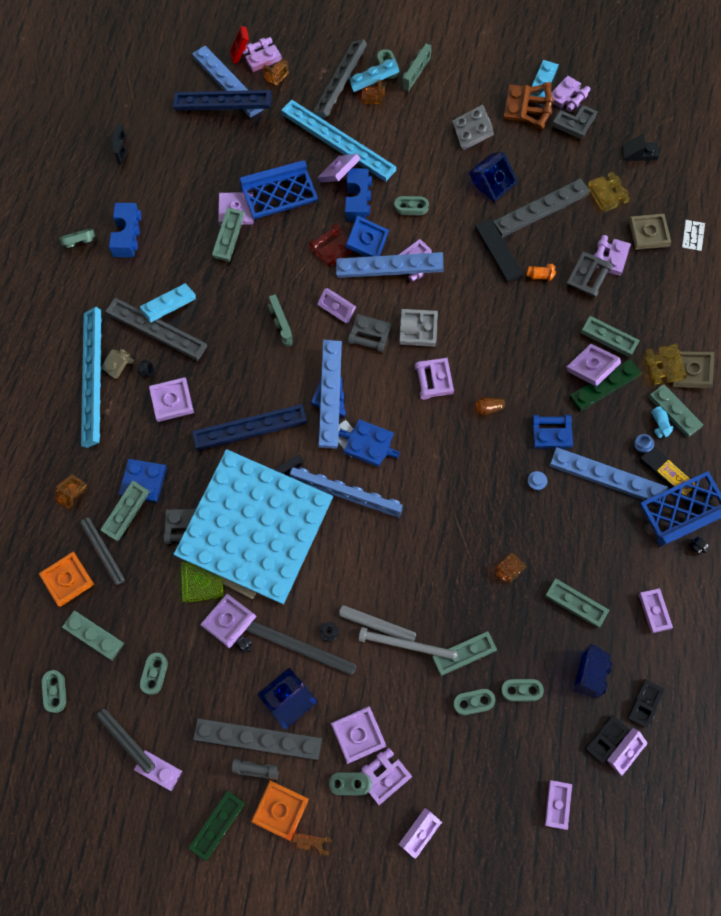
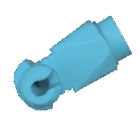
[651,406,673,438]

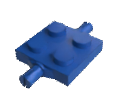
[338,419,400,467]

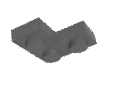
[552,105,598,139]

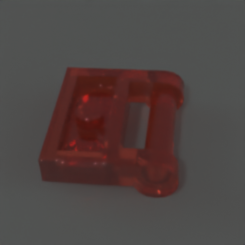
[309,223,351,267]

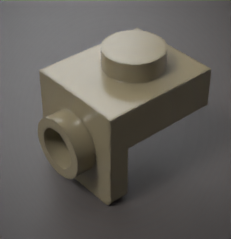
[101,349,134,378]

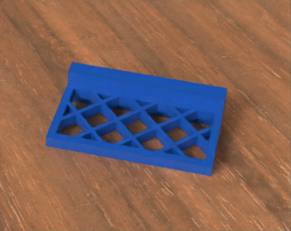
[239,160,318,219]
[639,471,721,547]

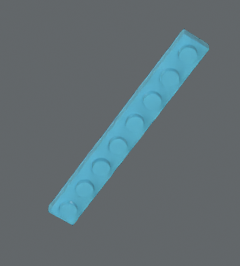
[281,100,396,182]
[81,307,102,448]

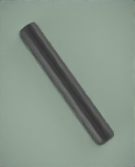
[80,517,125,585]
[97,709,155,774]

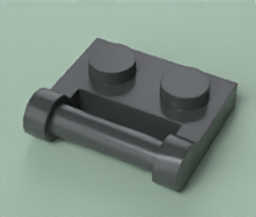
[567,251,613,298]
[348,314,392,353]
[164,509,196,544]
[232,759,279,781]

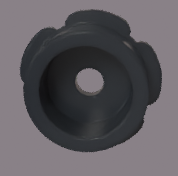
[137,360,154,378]
[690,536,710,554]
[319,622,339,642]
[235,635,253,654]

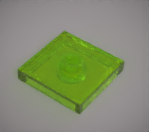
[181,562,223,603]

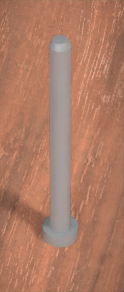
[359,627,457,659]

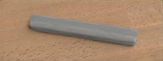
[339,605,416,642]

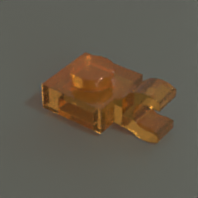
[293,833,332,855]

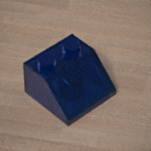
[468,152,519,202]
[573,644,612,698]
[257,668,317,730]

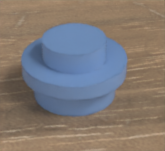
[634,434,654,452]
[528,471,547,490]

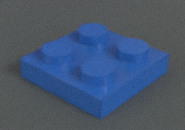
[345,215,389,257]
[119,459,167,503]

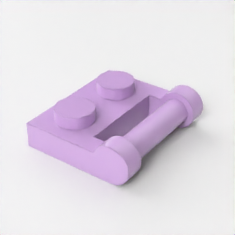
[415,358,454,400]

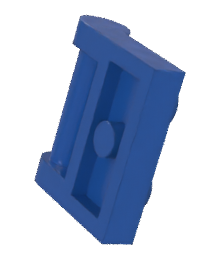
[532,414,573,449]

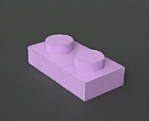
[317,288,356,323]
[639,588,673,634]
[607,728,647,776]
[134,750,183,791]
[544,780,572,830]
[398,808,442,859]

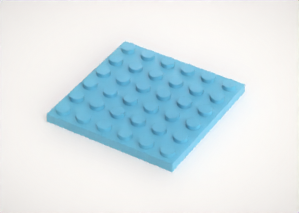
[174,449,333,605]

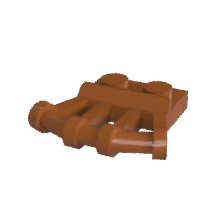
[504,82,554,130]

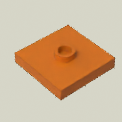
[39,552,95,607]
[251,781,309,841]

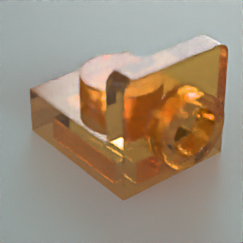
[262,58,289,85]
[362,80,385,104]
[55,474,87,509]
[495,552,527,584]

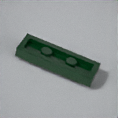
[189,791,246,861]

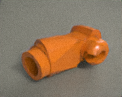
[526,264,556,281]

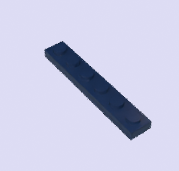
[173,90,272,111]
[192,404,307,451]

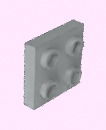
[453,105,494,150]
[399,309,438,347]

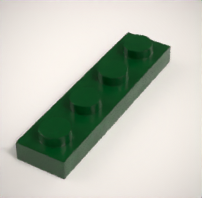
[569,359,641,412]

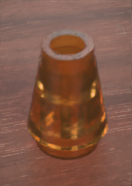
[476,397,505,416]

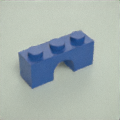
[345,168,372,222]
[109,203,142,257]

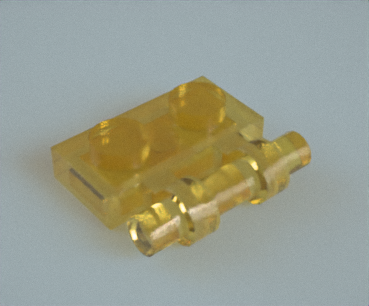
[587,172,630,212]
[645,343,687,384]

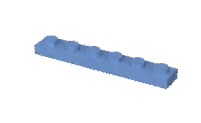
[192,46,264,118]
[336,252,443,278]
[318,340,342,449]
[549,447,668,506]
[290,467,403,518]

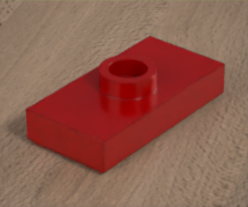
[230,26,249,63]

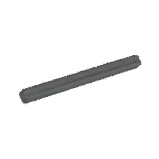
[245,621,356,675]

